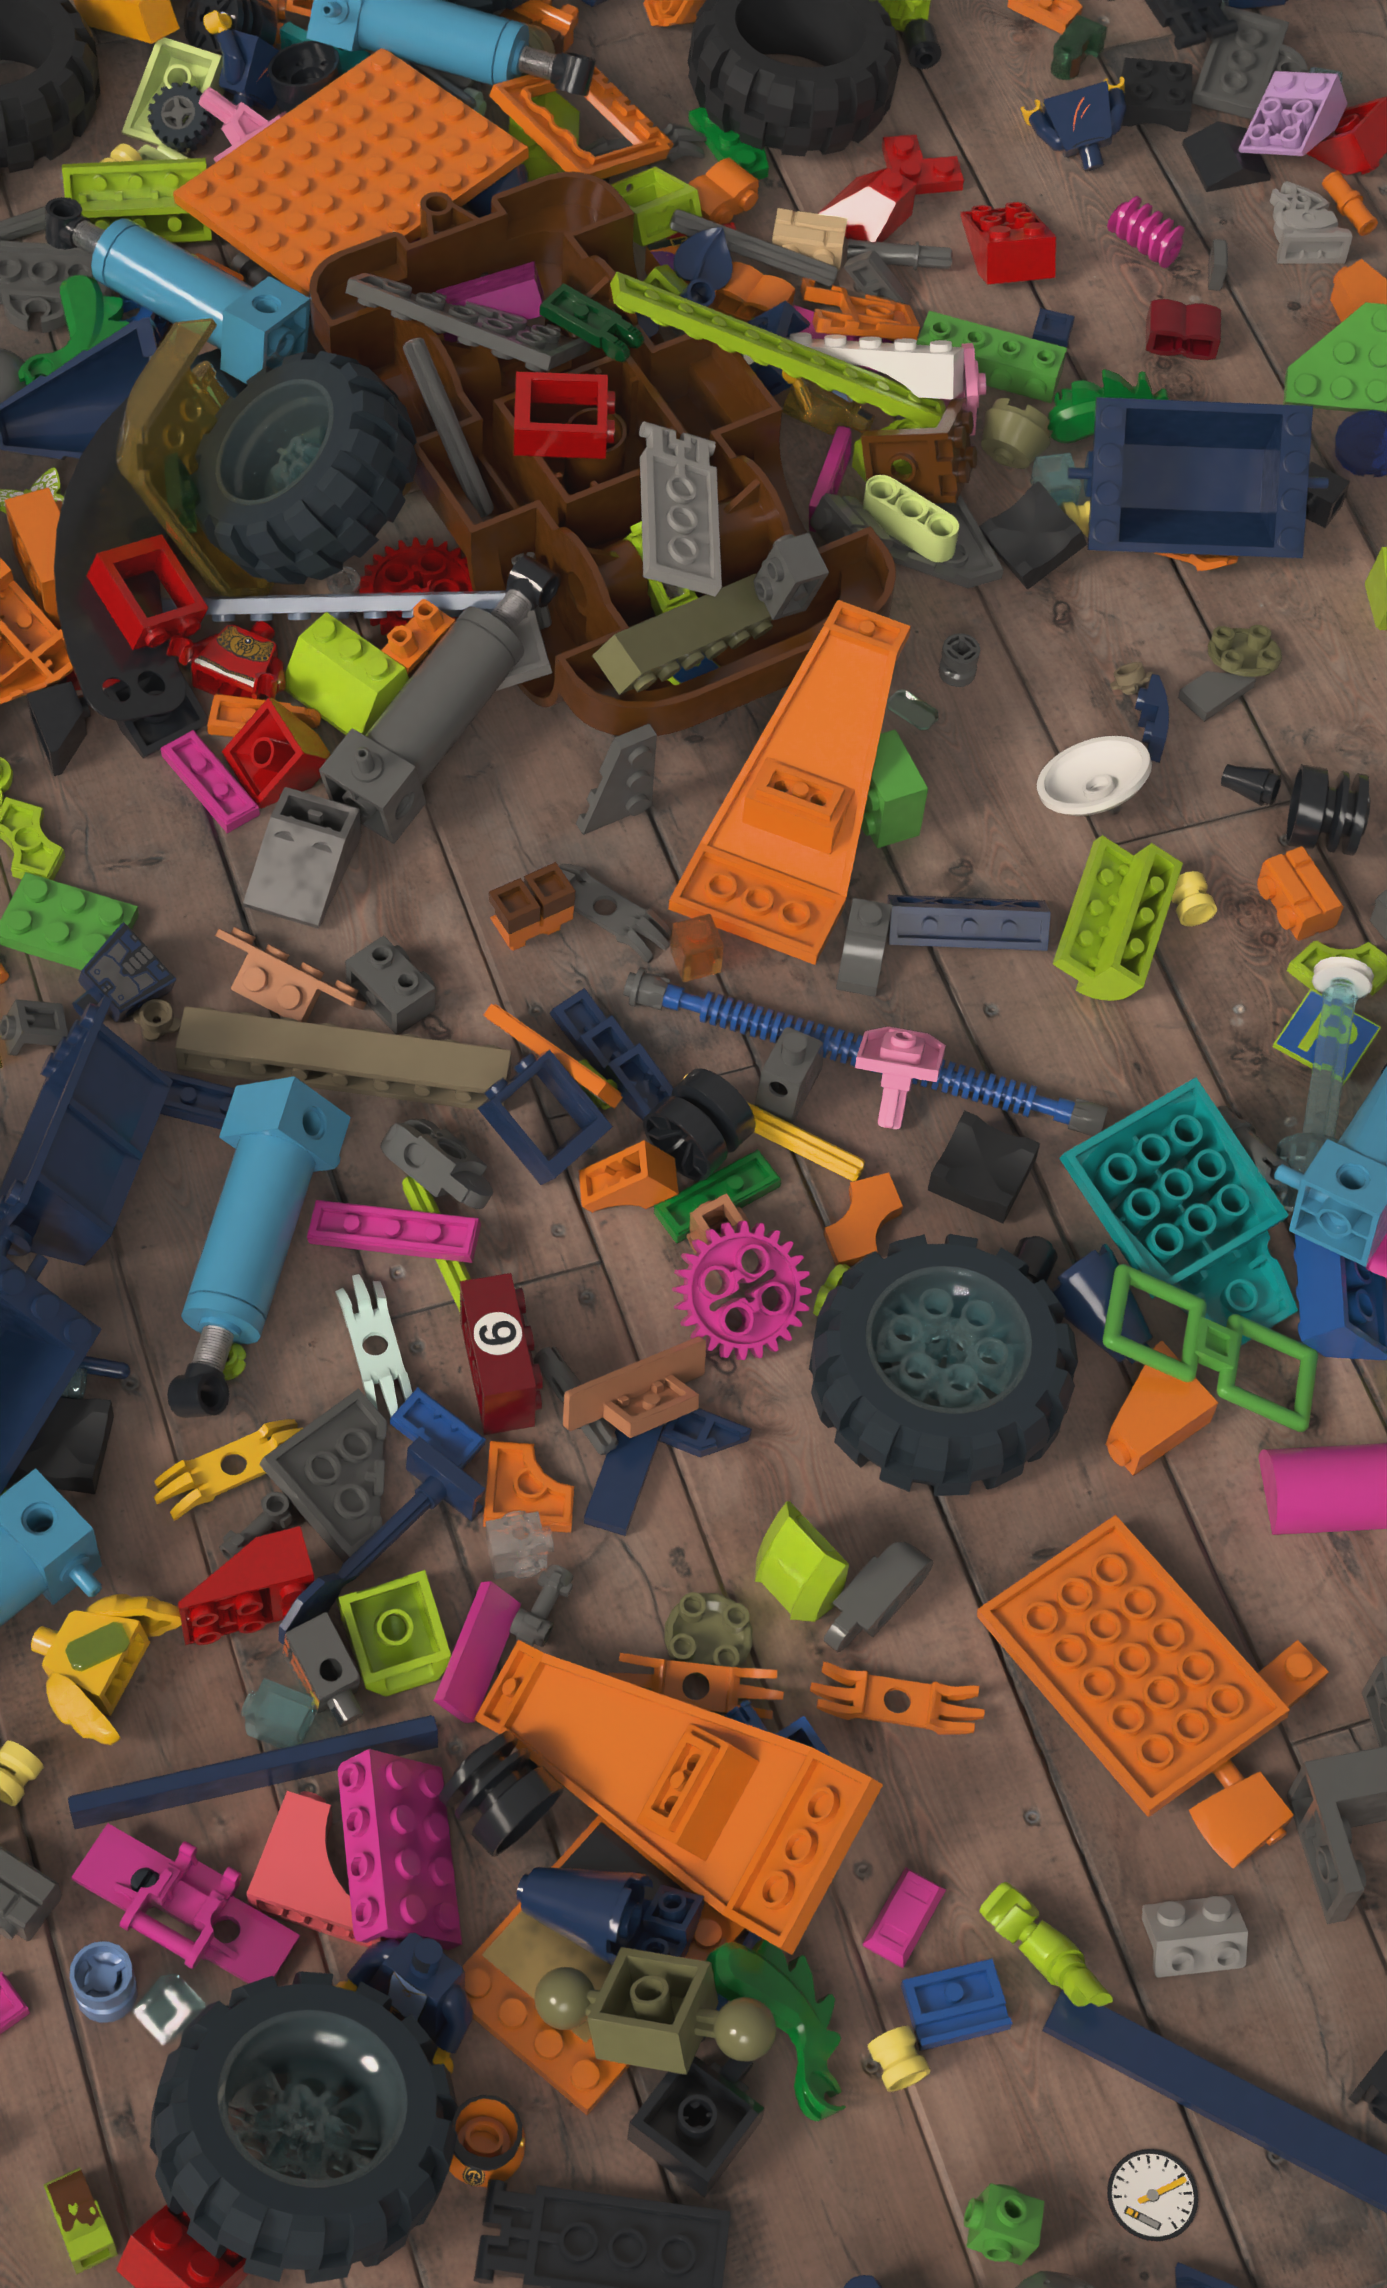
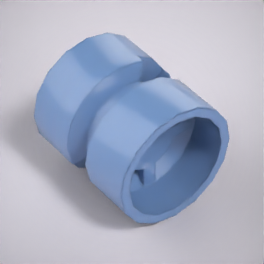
[70,1941,137,2023]

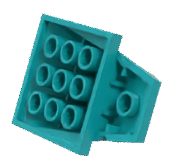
[1059,1077,1298,1346]

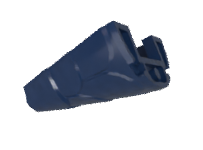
[0,317,171,460]

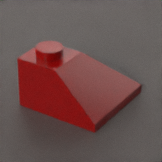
[1306,96,1387,175]
[818,167,917,242]
[221,697,331,809]

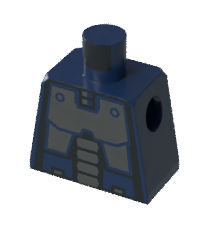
[72,922,177,1022]

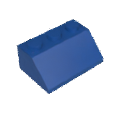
[1294,1234,1387,1360]

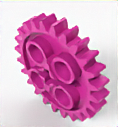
[672,1221,812,1360]

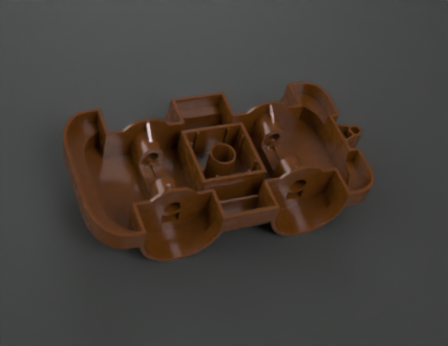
[309,172,896,736]

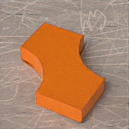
[823,1172,903,1266]

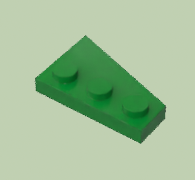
[688,107,769,180]

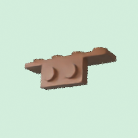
[215,927,366,1023]
[563,1336,706,1438]

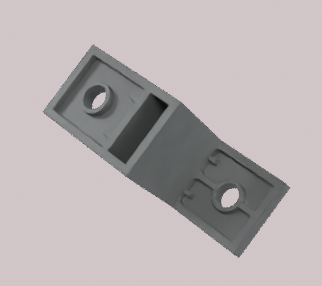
[1286,1656,1387,1924]

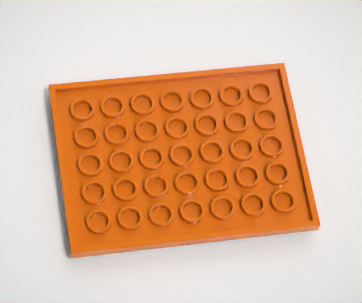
[173,48,529,298]

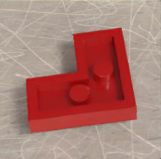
[881,134,964,195]

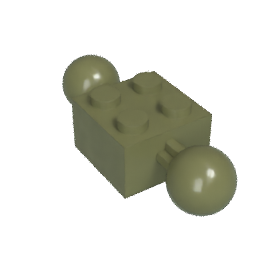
[534,1947,776,2075]

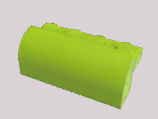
[62,158,212,242]
[1053,835,1183,1001]

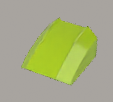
[755,1501,849,1622]
[336,1570,451,1697]

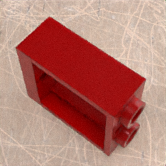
[514,371,615,459]
[86,534,208,650]

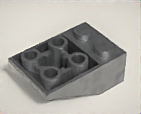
[243,787,361,929]

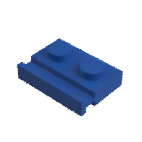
[901,1958,1012,2051]

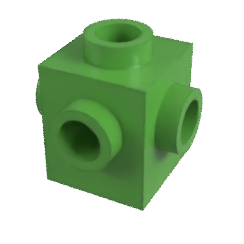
[964,2183,1045,2265]

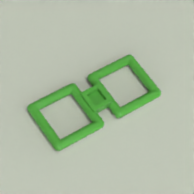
[1102,1264,1318,1432]

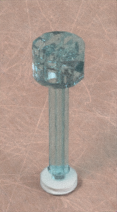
[1270,956,1374,1212]

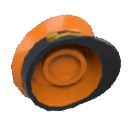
[449,2095,525,2187]

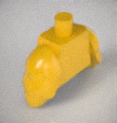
[31,1594,181,1746]

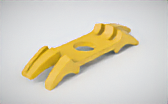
[154,1419,303,1521]

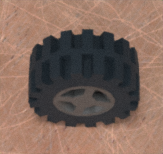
[148,82,216,153]

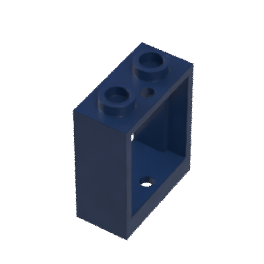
[477,1050,613,1185]

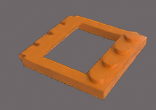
[489,66,674,179]

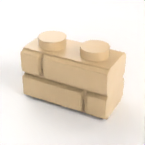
[772,208,847,270]

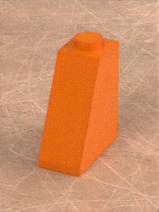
[1330,259,1387,322]
[1105,1341,1218,1476]

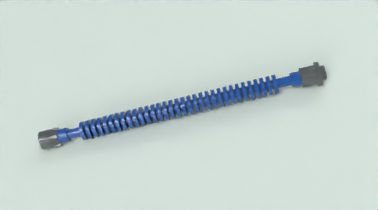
[623,967,1108,1136]

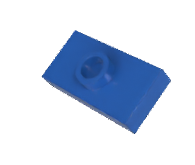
[390,1387,486,1470]

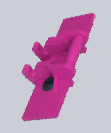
[71,1823,300,1984]

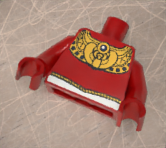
[166,621,286,700]

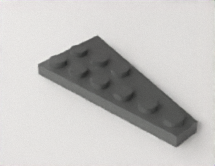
[345,273,592,372]

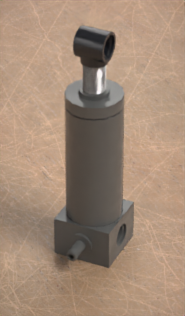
[319,555,561,844]

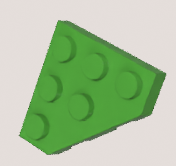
[1283,302,1387,415]

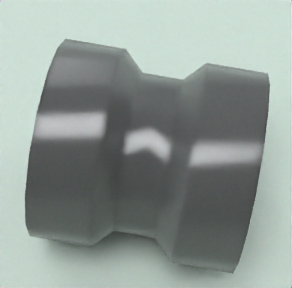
[938,633,980,687]

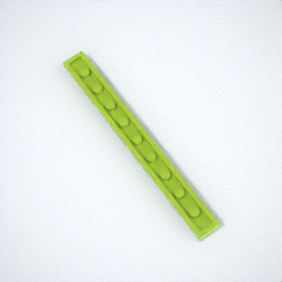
[610,272,946,428]

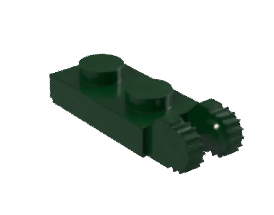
[540,284,644,363]

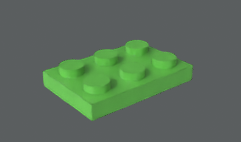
[0,872,139,970]

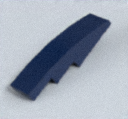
[549,988,674,1121]

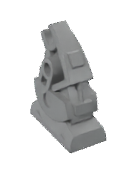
[1270,181,1353,264]

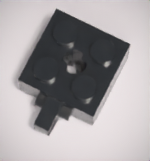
[627,2056,765,2198]

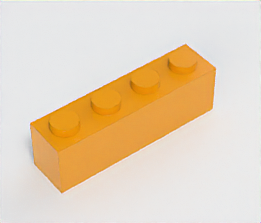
[73,0,180,44]

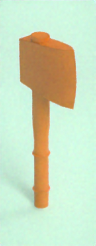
[1189,1759,1294,1869]

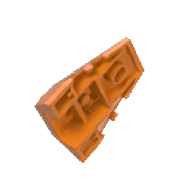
[0,557,74,704]

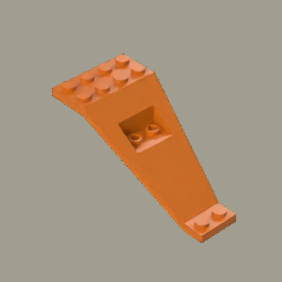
[668,600,911,965]
[474,1639,883,1955]

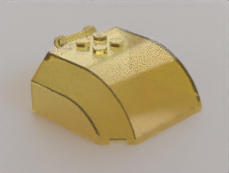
[116,318,295,597]

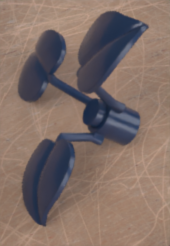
[635,227,743,357]

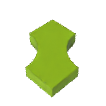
[0,797,65,881]
[1287,940,1387,996]

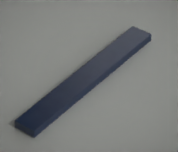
[68,1715,438,1829]
[1042,1990,1387,2213]

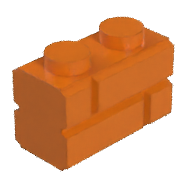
[1257,846,1344,941]

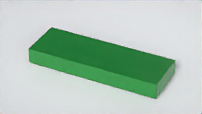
[654,1149,781,1244]

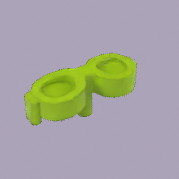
[813,1264,851,1316]

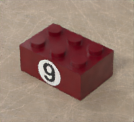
[460,1273,543,1435]

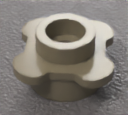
[1110,662,1153,695]
[133,999,181,1042]

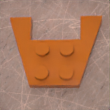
[800,277,920,342]

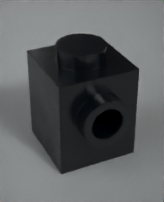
[1306,462,1350,528]

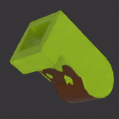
[43,2167,118,2274]

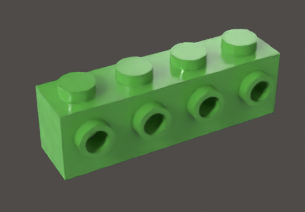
[917,311,1067,403]

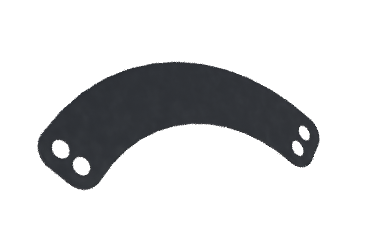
[54,348,248,721]

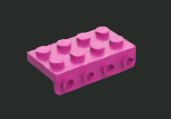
[338,1749,462,1950]

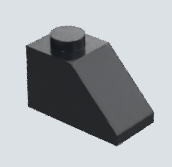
[26,681,91,776]

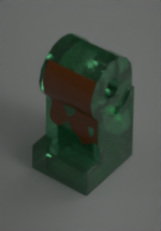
[1050,14,1107,80]

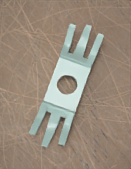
[335,1274,413,1417]

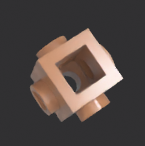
[687,1193,751,1254]

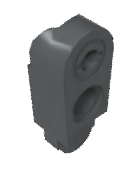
[380,1119,493,1209]
[823,1542,934,1653]

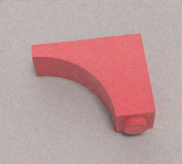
[247,1791,387,1948]

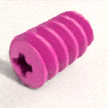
[1107,196,1185,268]

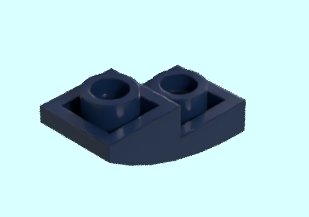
[1135,674,1169,763]
[634,1885,704,1958]

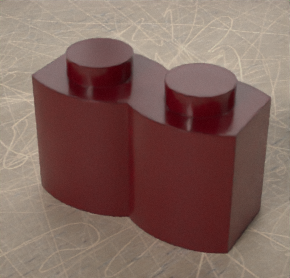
[1145,299,1221,360]

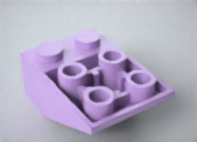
[1239,71,1348,156]

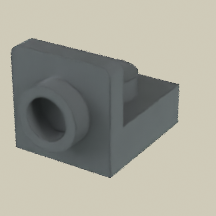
[0,999,68,1056]

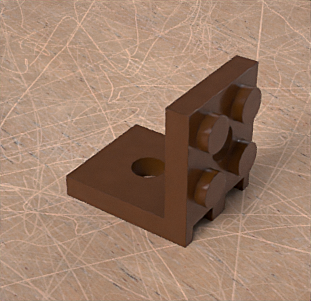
[861,398,977,504]

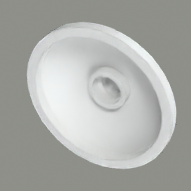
[1037,736,1152,816]

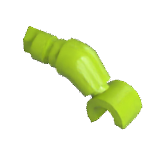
[979,1882,1113,2007]

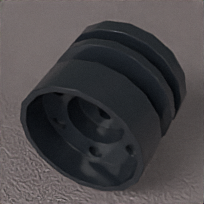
[184,0,277,57]
[268,41,343,114]
[1286,764,1370,856]
[439,1731,564,1857]

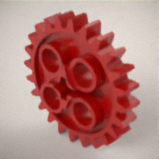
[359,537,473,635]

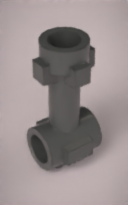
[219,1492,292,1560]
[510,1565,573,1648]

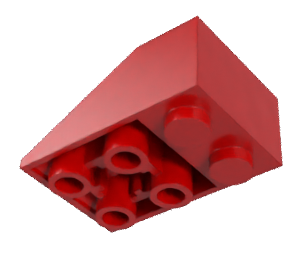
[961,202,1056,285]
[178,1526,314,1645]
[116,2204,248,2288]

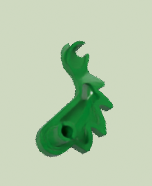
[18,275,129,386]
[1048,369,1169,444]
[706,1939,846,2121]

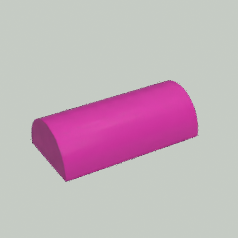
[1258,1443,1387,1535]

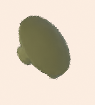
[1208,625,1282,677]
[664,1592,753,1677]

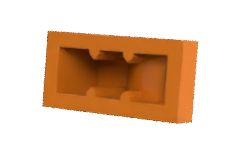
[579,1140,679,1213]

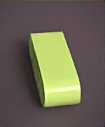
[863,475,959,563]

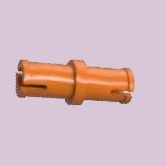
[1322,171,1378,236]

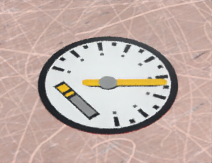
[1107,2149,1198,2242]

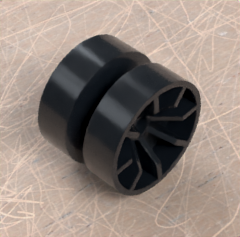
[643,1068,756,1181]

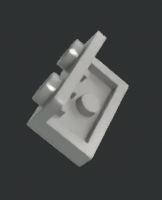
[1142,1895,1248,1978]

